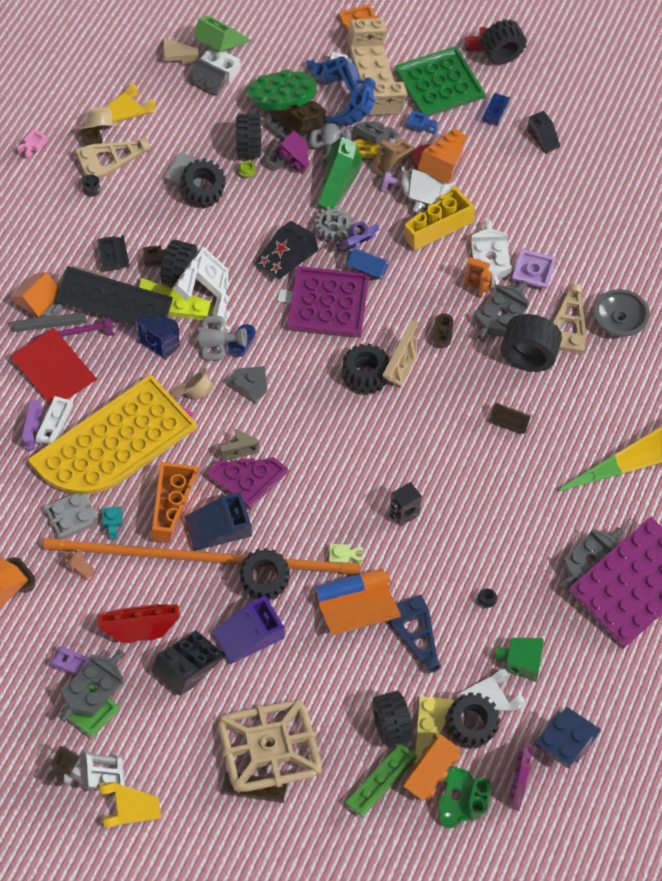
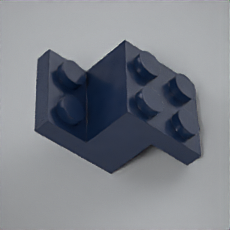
[534,707,602,769]

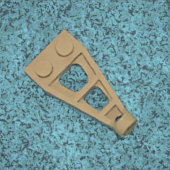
[75,138,150,179]
[553,284,587,355]

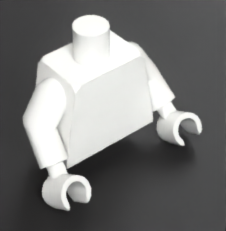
[401,166,455,214]

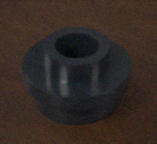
[477,588,497,608]

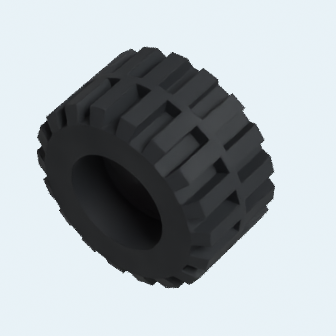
[480,19,527,65]
[236,113,261,158]
[179,159,226,208]
[160,239,198,286]
[342,343,389,395]
[239,548,290,601]
[372,690,414,748]
[445,692,500,749]

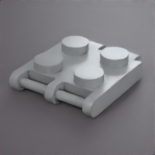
[42,492,99,540]

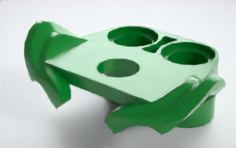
[439,766,492,828]

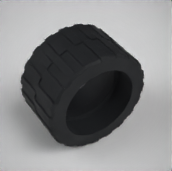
[500,314,562,372]

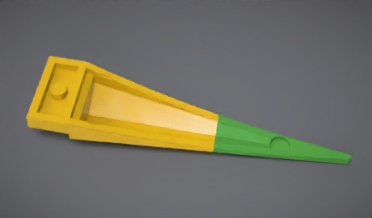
[558,426,662,491]

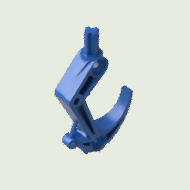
[306,56,376,126]

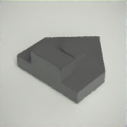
[226,366,267,404]

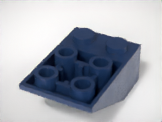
[185,492,252,551]

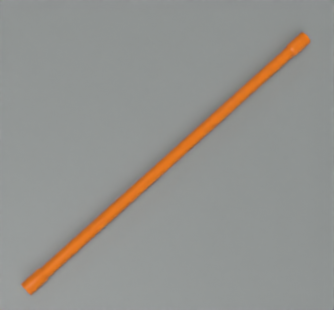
[43,538,360,575]

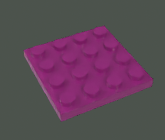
[288,266,370,338]

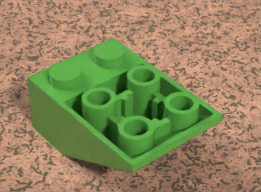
[194,15,250,52]

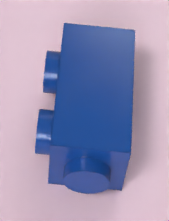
[346,248,390,278]

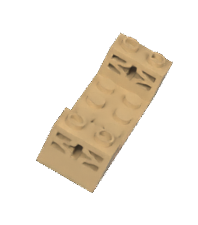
[346,19,407,115]

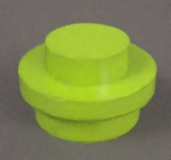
[239,161,256,178]

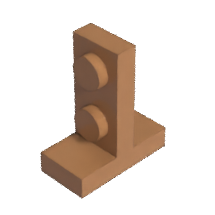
[372,139,415,178]

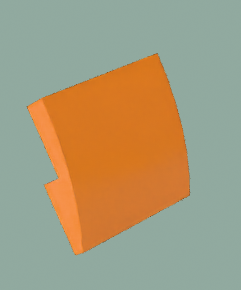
[338,3,378,33]

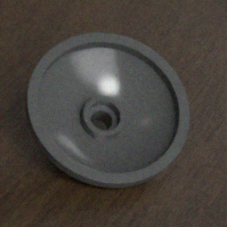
[594,289,650,337]

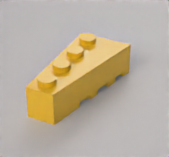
[404,186,475,251]

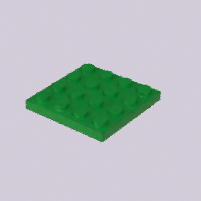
[395,46,486,116]

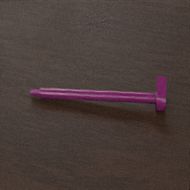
[33,317,114,341]

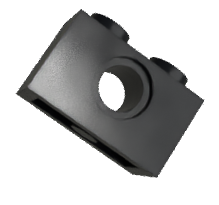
[389,482,422,526]

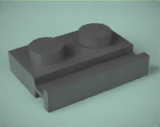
[188,58,228,95]

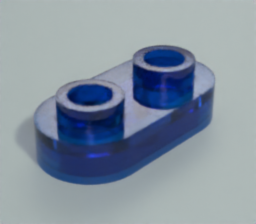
[228,324,256,357]

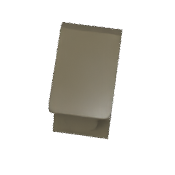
[220,429,259,461]

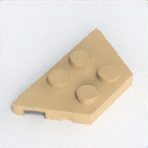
[383,320,418,387]

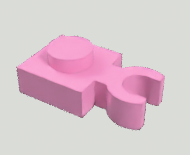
[18,129,48,158]

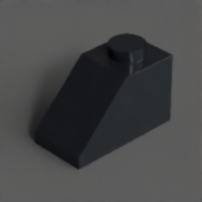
[527,110,561,154]

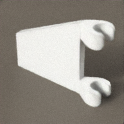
[457,669,525,713]

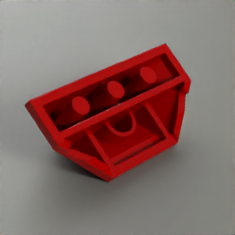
[97,604,180,643]

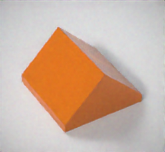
[10,272,60,318]

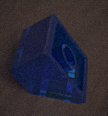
[135,315,180,360]

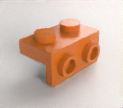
[464,257,492,298]

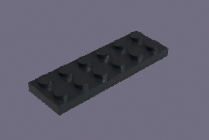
[56,266,173,328]

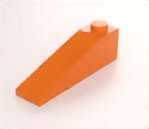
[0,557,28,608]

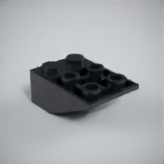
[151,630,225,696]

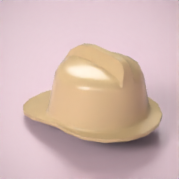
[75,107,118,129]
[171,368,214,399]

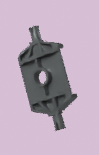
[475,280,529,340]
[560,527,623,590]
[58,649,125,722]

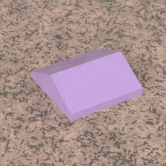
[512,249,557,289]

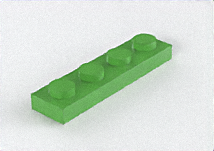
[345,744,417,818]

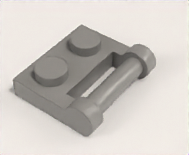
[80,751,124,791]

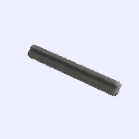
[13,312,86,332]

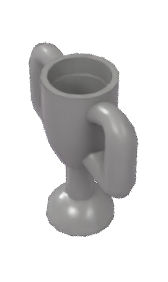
[309,123,351,167]
[199,316,247,361]

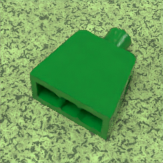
[495,637,544,682]

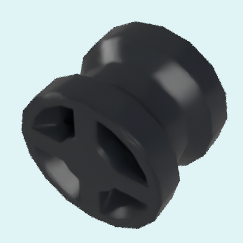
[82,174,101,197]

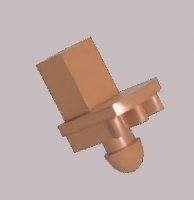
[63,549,95,581]

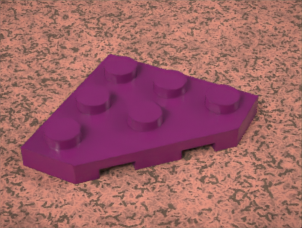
[206,457,288,510]
[509,744,533,811]

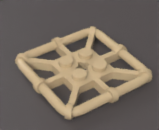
[218,700,322,792]

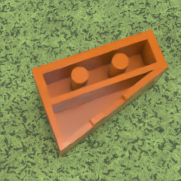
[401,732,461,801]

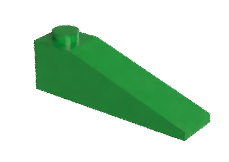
[317,137,362,210]

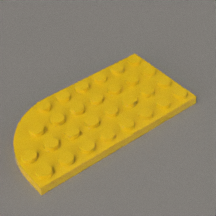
[28,374,198,494]

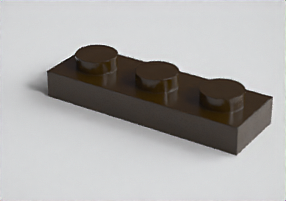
[222,771,288,803]

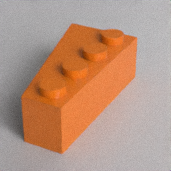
[418,129,468,184]
[151,462,199,543]

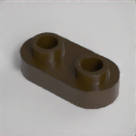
[433,313,454,348]
[7,557,36,593]

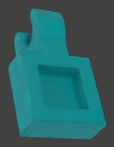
[102,506,123,540]

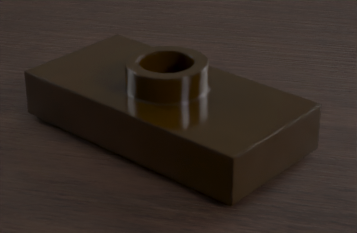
[489,402,532,434]

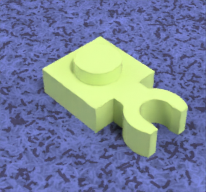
[329,544,363,564]

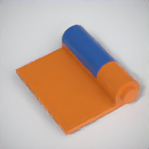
[313,568,401,636]

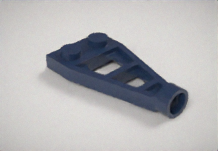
[389,594,441,673]

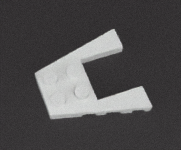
[173,247,229,333]

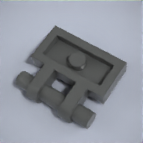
[353,121,398,144]

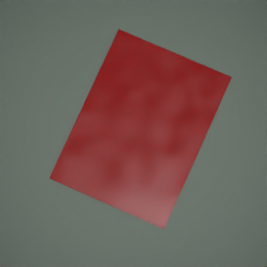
[10,328,98,405]

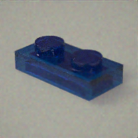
[482,92,510,126]

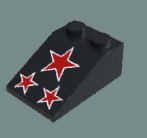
[255,221,319,280]

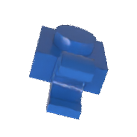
[406,111,438,134]

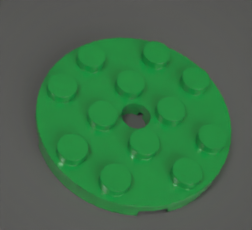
[247,69,317,110]

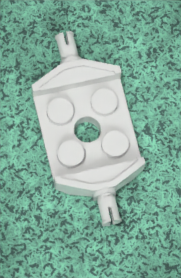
[471,219,512,289]

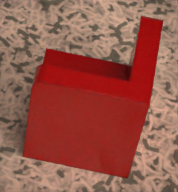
[465,27,486,52]

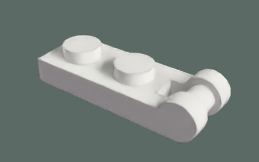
[35,396,73,445]

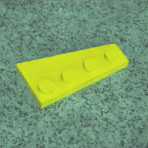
[139,278,211,320]

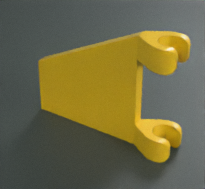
[106,84,157,123]
[99,782,161,827]

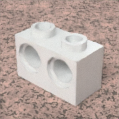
[201,47,241,84]

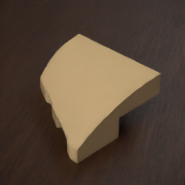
[164,38,199,65]

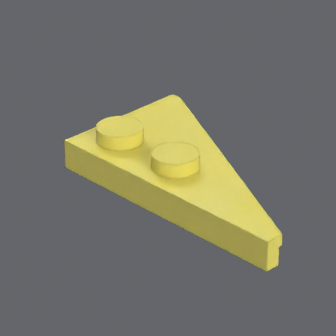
[414,696,455,764]

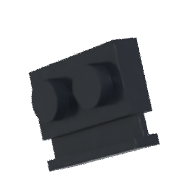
[98,235,130,272]

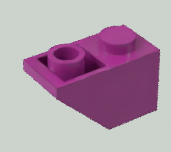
[276,131,309,174]

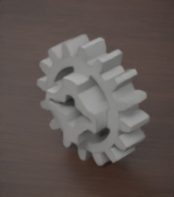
[315,206,354,242]

